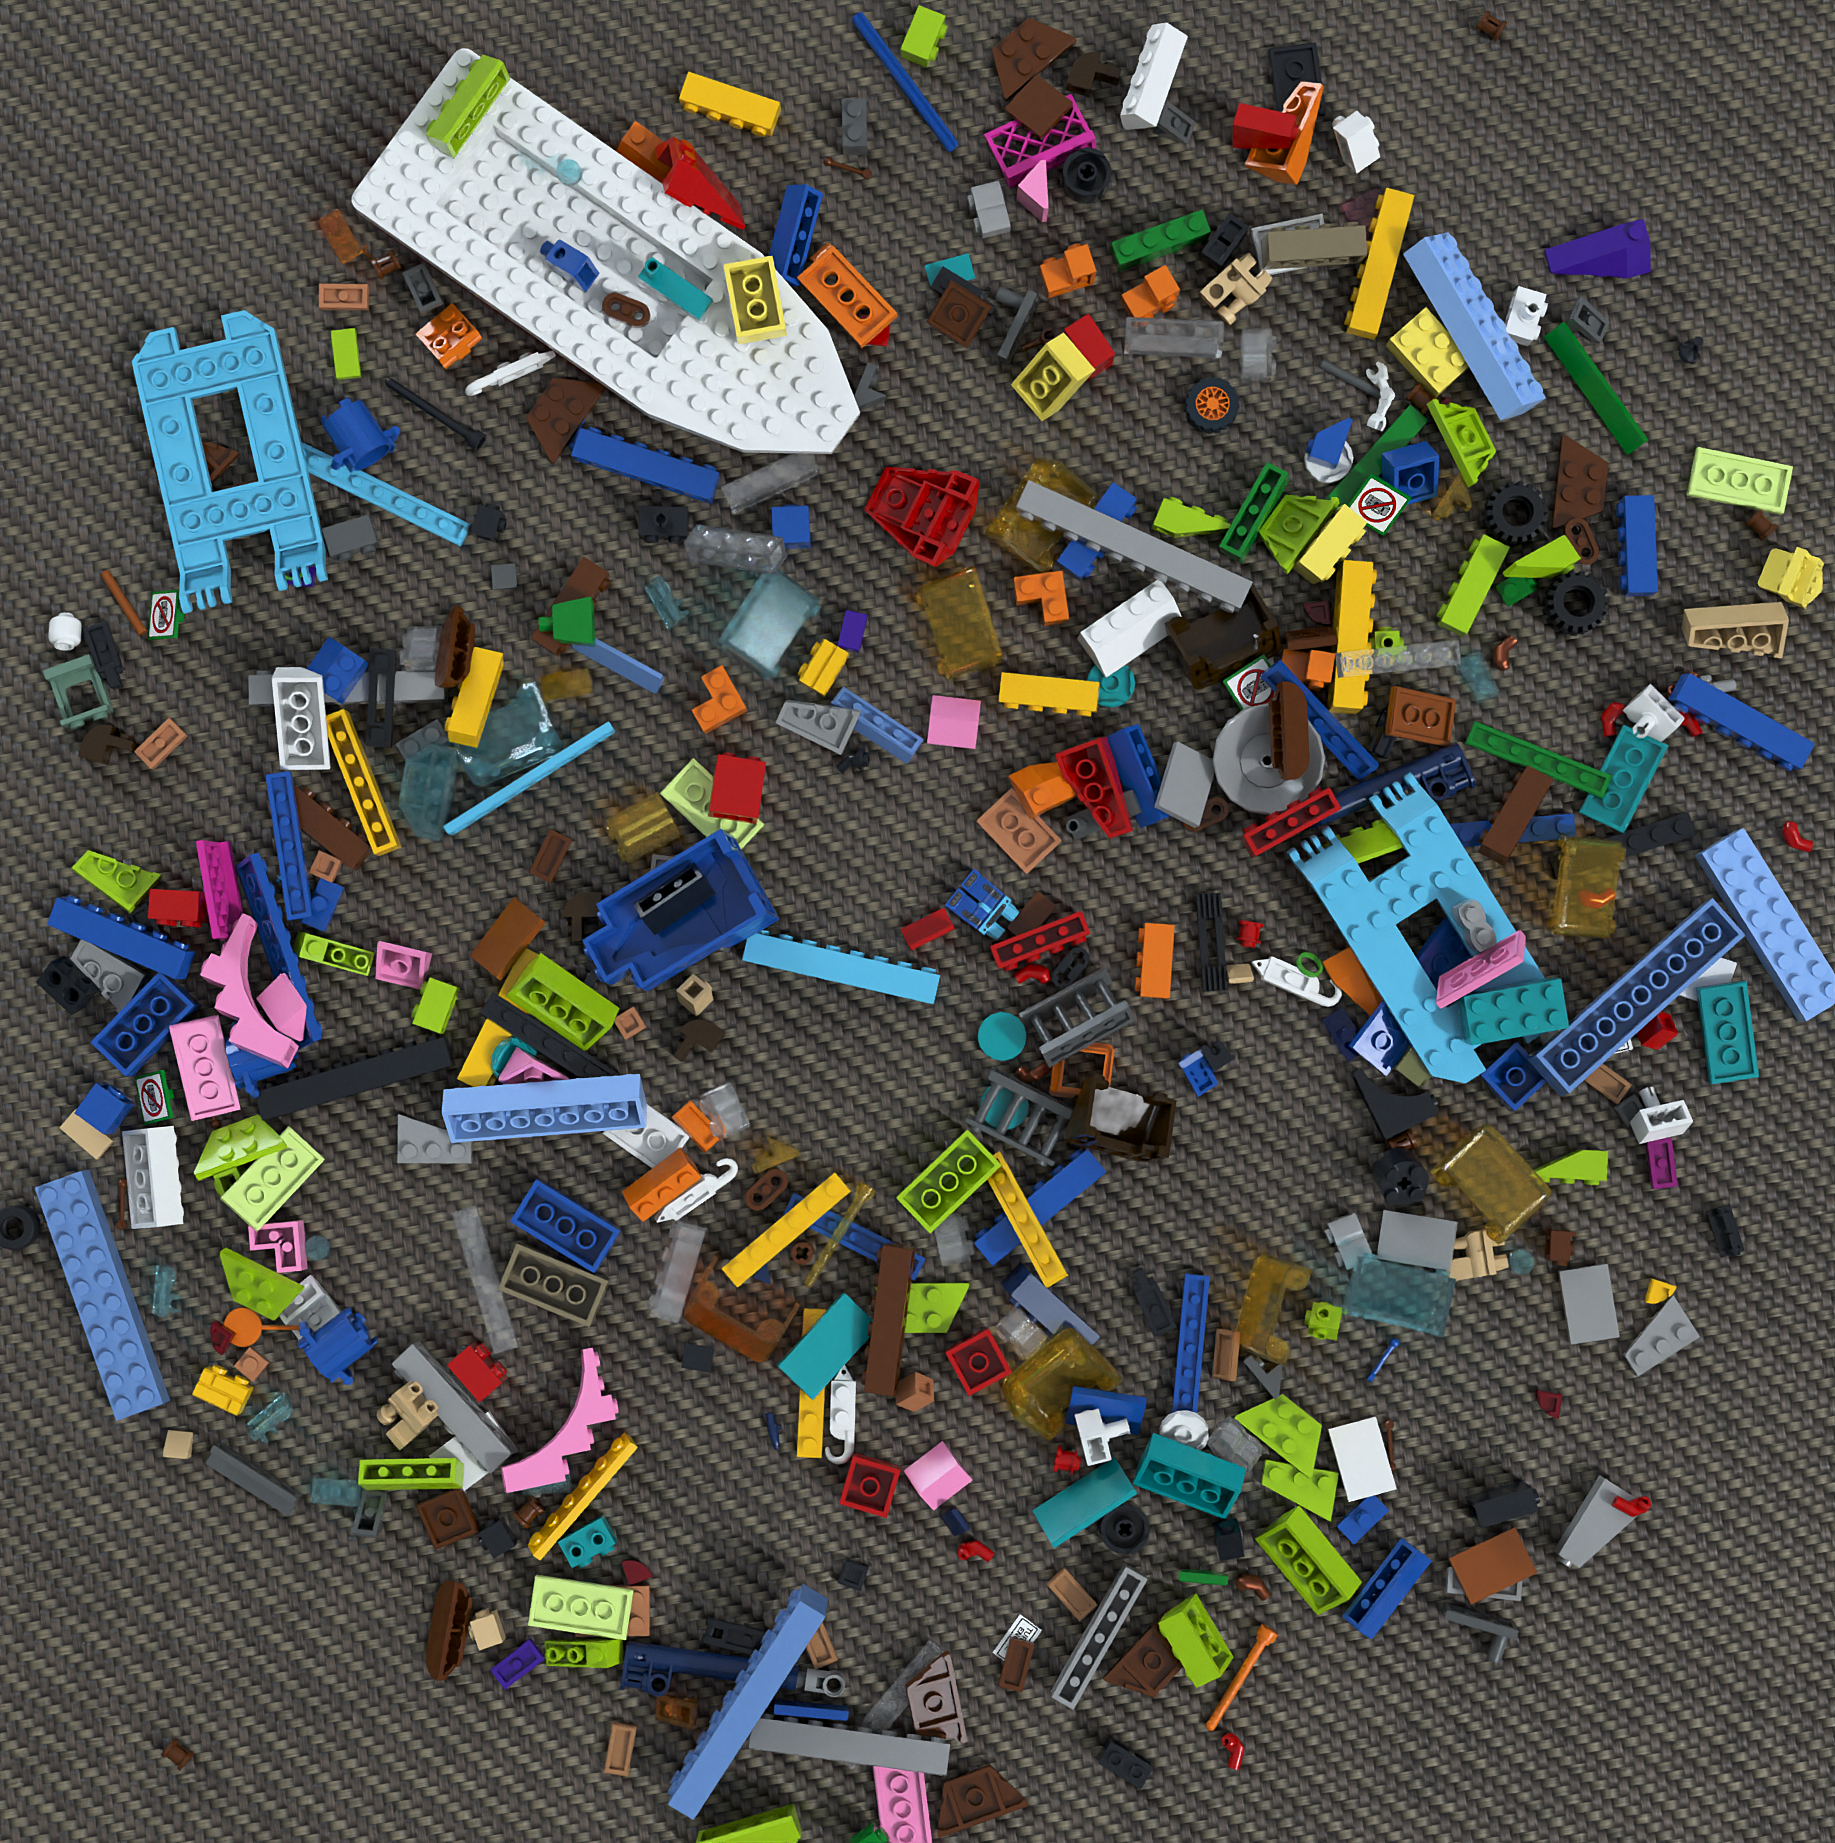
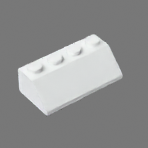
[1120,23,1188,130]
[1077,580,1182,678]
[272,667,331,770]
[122,1126,184,1229]

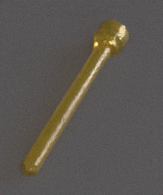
[804,1181,877,1288]

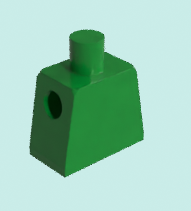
[539,597,596,647]

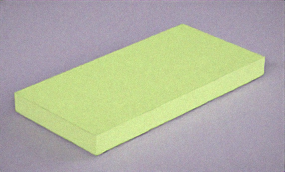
[1686,447,1793,515]
[660,758,764,849]
[220,1126,325,1232]
[528,1575,634,1640]

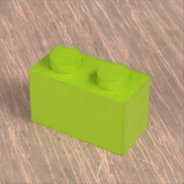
[901,5,948,68]
[411,977,461,1034]

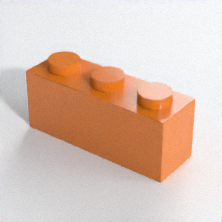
[1135,923,1174,999]
[622,1147,702,1222]

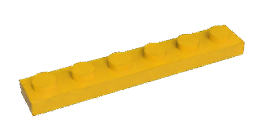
[987,1151,1068,1288]
[722,1173,851,1288]
[797,1308,827,1458]
[527,1432,638,1560]

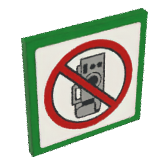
[1347,473,1412,536]
[147,589,185,640]
[1222,654,1275,711]
[135,1070,174,1125]

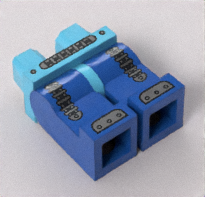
[945,869,1019,941]

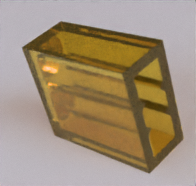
[605,792,682,864]

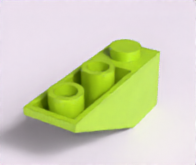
[1151,497,1231,538]
[292,931,375,976]
[1528,1149,1608,1185]
[544,1637,624,1668]

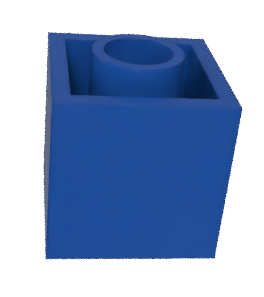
[772,504,811,550]
[74,1083,135,1135]

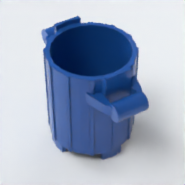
[321,398,400,473]
[224,1021,298,1098]
[298,1307,378,1385]

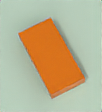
[671,1100,724,1153]

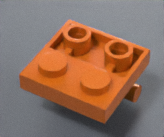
[415,303,483,369]

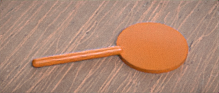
[224,1307,299,1347]

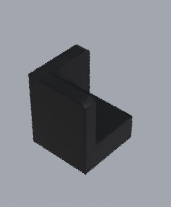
[681,1341,714,1373]

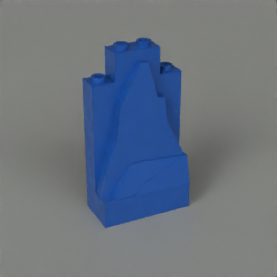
[582,829,780,991]

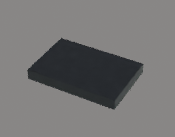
[1268,42,1326,117]

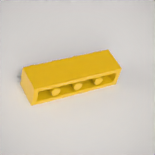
[679,71,781,137]
[445,647,504,748]
[999,672,1100,717]

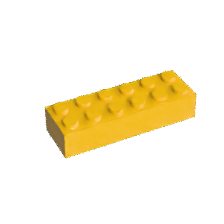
[1327,560,1377,714]

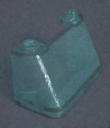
[717,564,822,682]
[445,681,563,786]
[1342,1252,1456,1337]

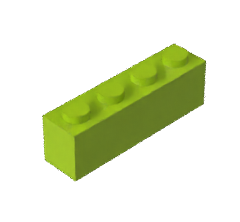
[1436,534,1510,637]
[358,1458,464,1490]

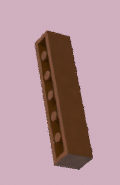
[861,1242,916,1397]

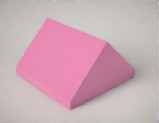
[1016,160,1049,222]
[927,695,981,749]
[375,941,432,990]
[256,973,307,1041]
[498,1047,569,1084]
[904,1440,973,1510]

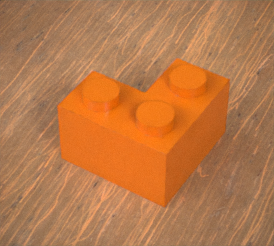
[1039,243,1097,298]
[1120,265,1180,326]
[1013,571,1069,626]
[1280,649,1335,692]
[692,665,748,734]

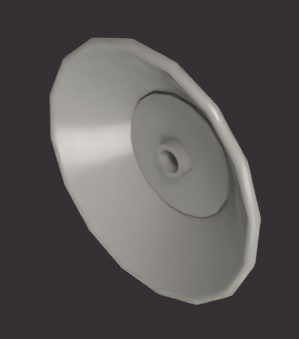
[1213,703,1325,815]

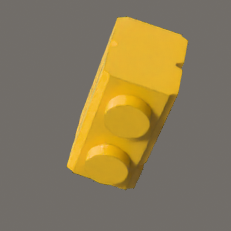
[797,638,849,697]
[192,1364,254,1416]

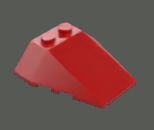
[655,137,746,230]
[864,467,979,568]

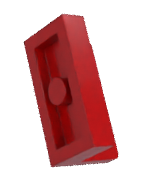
[900,908,955,951]

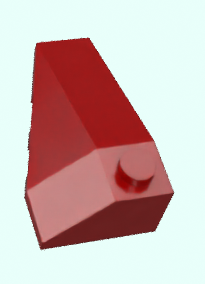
[1055,737,1133,839]

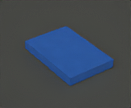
[1065,1386,1147,1435]

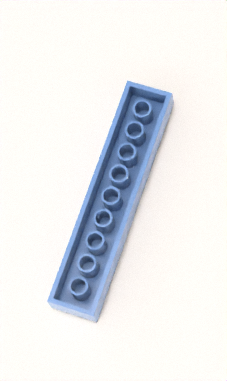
[1528,898,1745,1097]
[35,1170,170,1421]
[667,1584,828,1820]

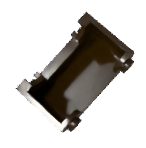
[1164,583,1281,690]
[1064,1074,1177,1162]

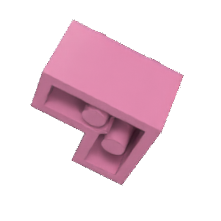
[248,1220,308,1273]

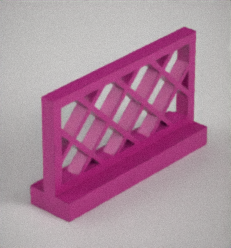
[984,94,1096,189]
[196,840,243,941]

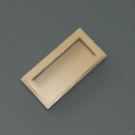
[60,1109,114,1160]

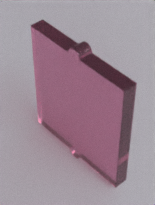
[1341,187,1382,239]

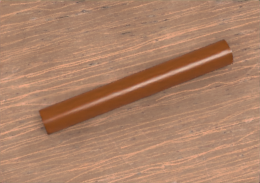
[100,570,147,636]

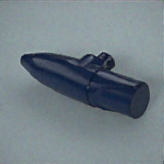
[765,1412,782,1450]

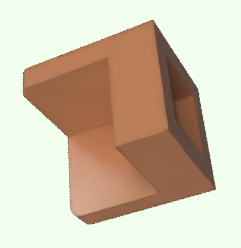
[896,1372,934,1412]

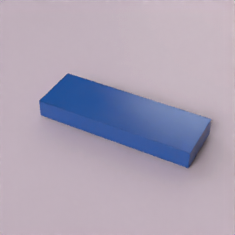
[774,1699,849,1721]

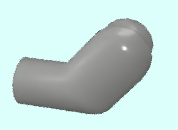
[1699,675,1736,692]

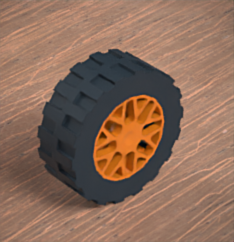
[1184,377,1239,434]

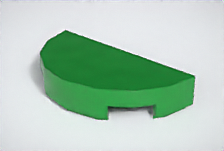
[1178,1569,1228,1586]

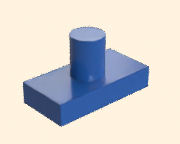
[302,878,345,932]
[1179,1050,1218,1097]
[1336,1495,1389,1544]

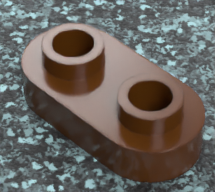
[602,293,651,328]
[1563,518,1599,565]
[1182,797,1229,832]
[745,1169,788,1210]

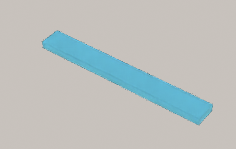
[302,442,472,547]
[443,721,615,835]

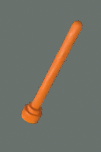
[1206,1624,1278,1731]

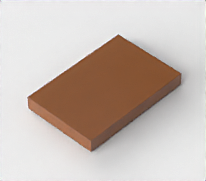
[1385,686,1456,747]
[470,897,546,981]
[1447,1527,1537,1605]

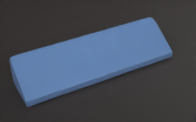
[572,638,665,694]
[829,687,924,764]

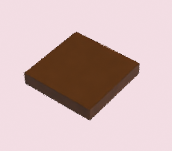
[1005,74,1073,140]
[926,280,993,348]
[1283,626,1338,651]
[415,1489,481,1550]

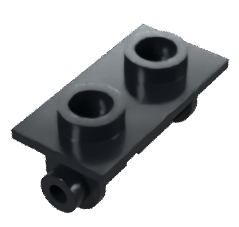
[1706,1204,1745,1258]

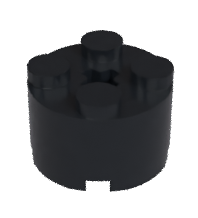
[1062,147,1112,204]
[1372,1148,1429,1205]
[1099,1500,1150,1554]

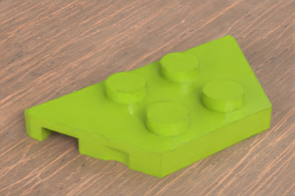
[1427,399,1496,487]
[1259,495,1340,574]
[194,1114,287,1181]
[220,1248,305,1321]
[875,1283,969,1333]
[1234,1394,1322,1479]

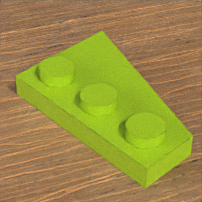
[72,850,162,914]
[1261,1459,1339,1522]

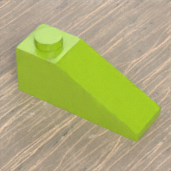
[1503,535,1581,578]

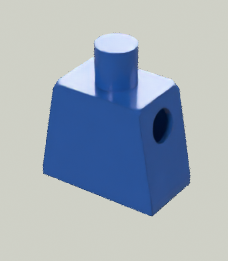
[540,239,600,293]

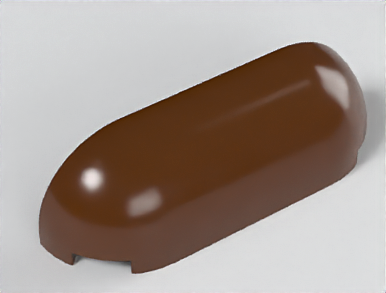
[435,605,475,688]
[1269,681,1310,780]
[426,1580,472,1681]

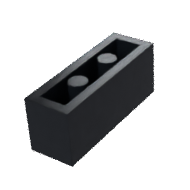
[633,862,716,935]

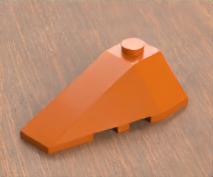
[1008,762,1077,820]

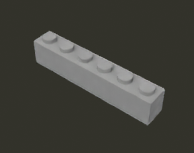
[392,1341,518,1474]
[1051,1562,1147,1710]

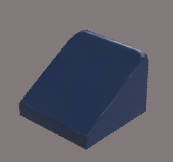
[752,1263,770,1284]
[941,1506,969,1536]

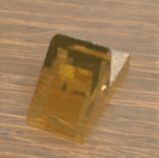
[1430,472,1472,522]
[541,668,593,702]
[751,1136,801,1173]

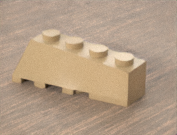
[1681,602,1789,658]

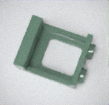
[43,654,114,730]

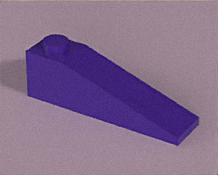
[1544,219,1651,279]

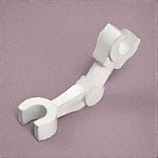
[1366,362,1395,431]

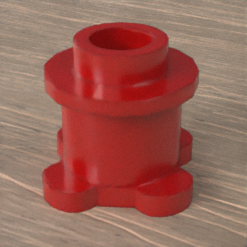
[1236,920,1264,948]
[1053,1446,1081,1475]

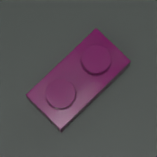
[1645,1137,1678,1189]

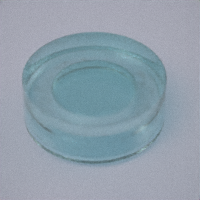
[556,159,582,186]
[305,1235,331,1261]
[1508,1249,1534,1274]

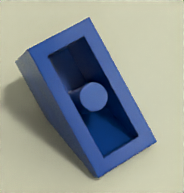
[1305,418,1353,470]

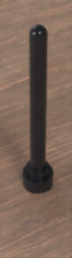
[385,378,487,451]

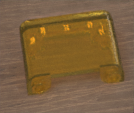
[986,457,1099,574]
[915,565,1003,680]
[1547,834,1626,939]
[1431,1124,1552,1244]
[1235,1255,1312,1366]
[1002,1327,1123,1441]

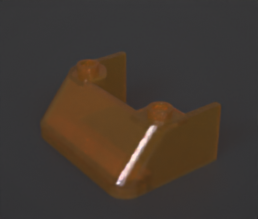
[684,1253,802,1362]

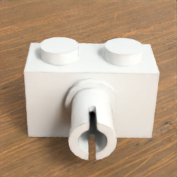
[1332,111,1380,173]
[1505,286,1548,346]
[1623,684,1685,742]
[1630,1087,1693,1144]
[1075,1408,1131,1466]

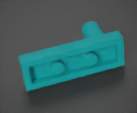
[638,257,713,321]

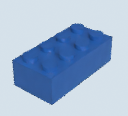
[90,972,201,1076]
[510,1178,623,1273]

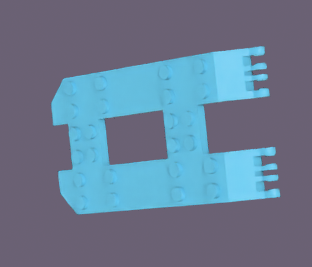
[132,310,328,614]
[1286,772,1545,1083]

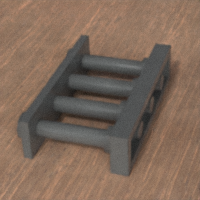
[1019,966,1135,1068]
[965,1066,1074,1167]

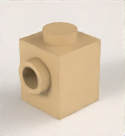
[676,974,713,1017]
[468,1608,506,1650]

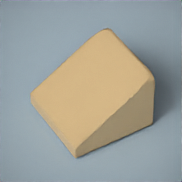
[1226,964,1254,984]
[163,1430,193,1459]

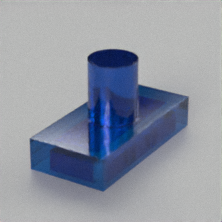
[1321,1007,1359,1062]

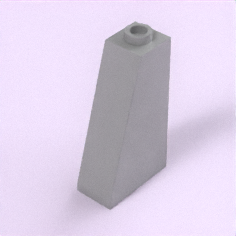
[1553,1475,1637,1568]

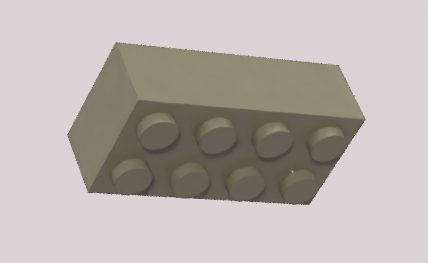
[1261,222,1367,270]
[498,1242,611,1327]

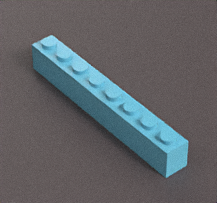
[742,930,940,1004]

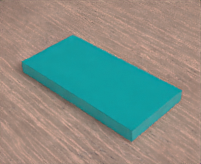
[1579,724,1669,834]
[1696,980,1759,1085]
[776,1293,873,1400]
[1032,1457,1138,1548]

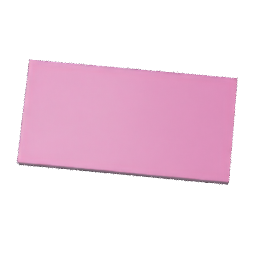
[1436,930,1526,1009]
[169,1015,241,1121]
[873,1766,932,1843]

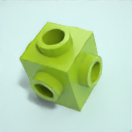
[1368,627,1404,663]
[213,1165,247,1197]
[1304,1302,1343,1340]

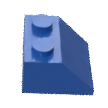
[1381,441,1439,505]
[307,636,370,704]
[1480,1042,1547,1112]

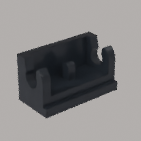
[1196,1041,1235,1072]

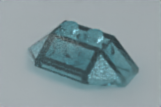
[398,743,458,842]

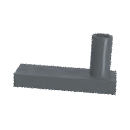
[995,287,1040,366]
[1066,790,1142,840]
[1441,1602,1519,1663]

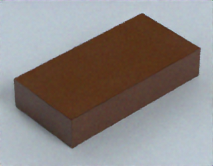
[529,829,573,884]
[1007,891,1057,936]
[998,1636,1035,1692]

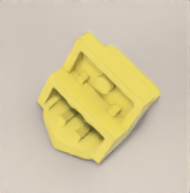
[1758,547,1824,609]

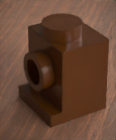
[1545,1229,1576,1266]

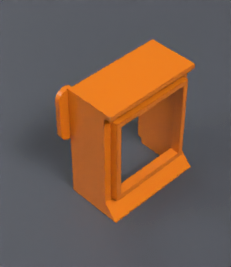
[1049,1043,1115,1098]

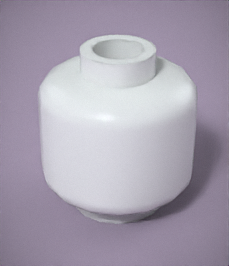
[48,612,82,651]

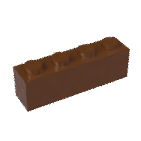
[531,557,611,657]
[1478,765,1554,866]
[294,785,373,871]

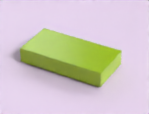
[331,328,362,380]

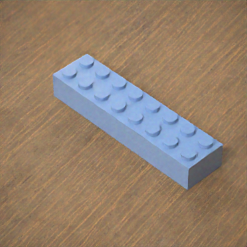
[1403,232,1546,421]
[1694,828,1835,1022]
[442,1074,647,1143]

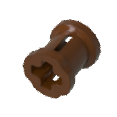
[1475,10,1507,42]
[371,249,402,280]
[1405,383,1438,415]
[1744,509,1778,541]
[1385,1128,1417,1150]
[791,1241,814,1265]
[512,1495,545,1529]
[161,1738,195,1771]

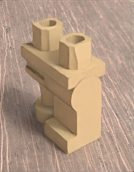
[1198,253,1273,326]
[1443,1229,1509,1283]
[377,1381,439,1451]

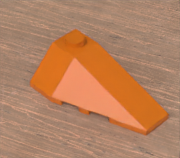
[1245,81,1324,185]
[616,121,671,183]
[1321,947,1382,1017]

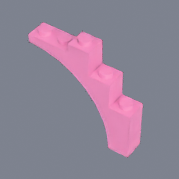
[200,913,299,1069]
[501,1348,618,1493]

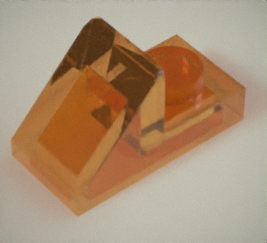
[317,209,363,264]
[655,1694,698,1730]

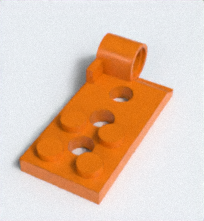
[797,242,898,348]

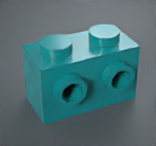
[558,1514,618,1568]

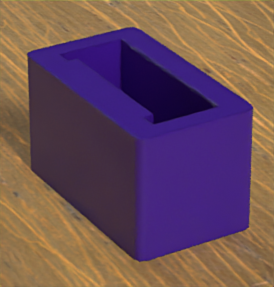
[838,610,868,654]

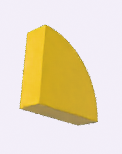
[1644,1279,1677,1304]

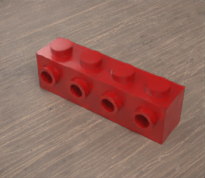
[1240,787,1342,858]
[989,911,1091,972]

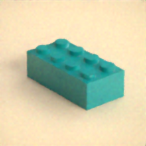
[1458,977,1569,1045]
[1133,1433,1246,1519]

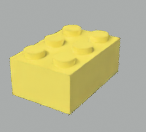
[723,256,787,345]
[1386,307,1470,397]
[1011,333,1095,421]
[1293,504,1367,585]

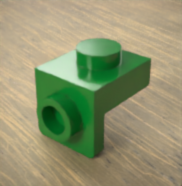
[1496,577,1538,607]

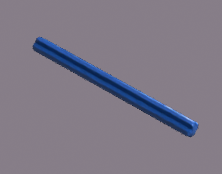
[852,12,958,152]

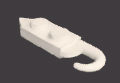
[465,350,556,396]
[1251,956,1342,1007]
[655,1158,738,1223]
[825,1365,856,1464]

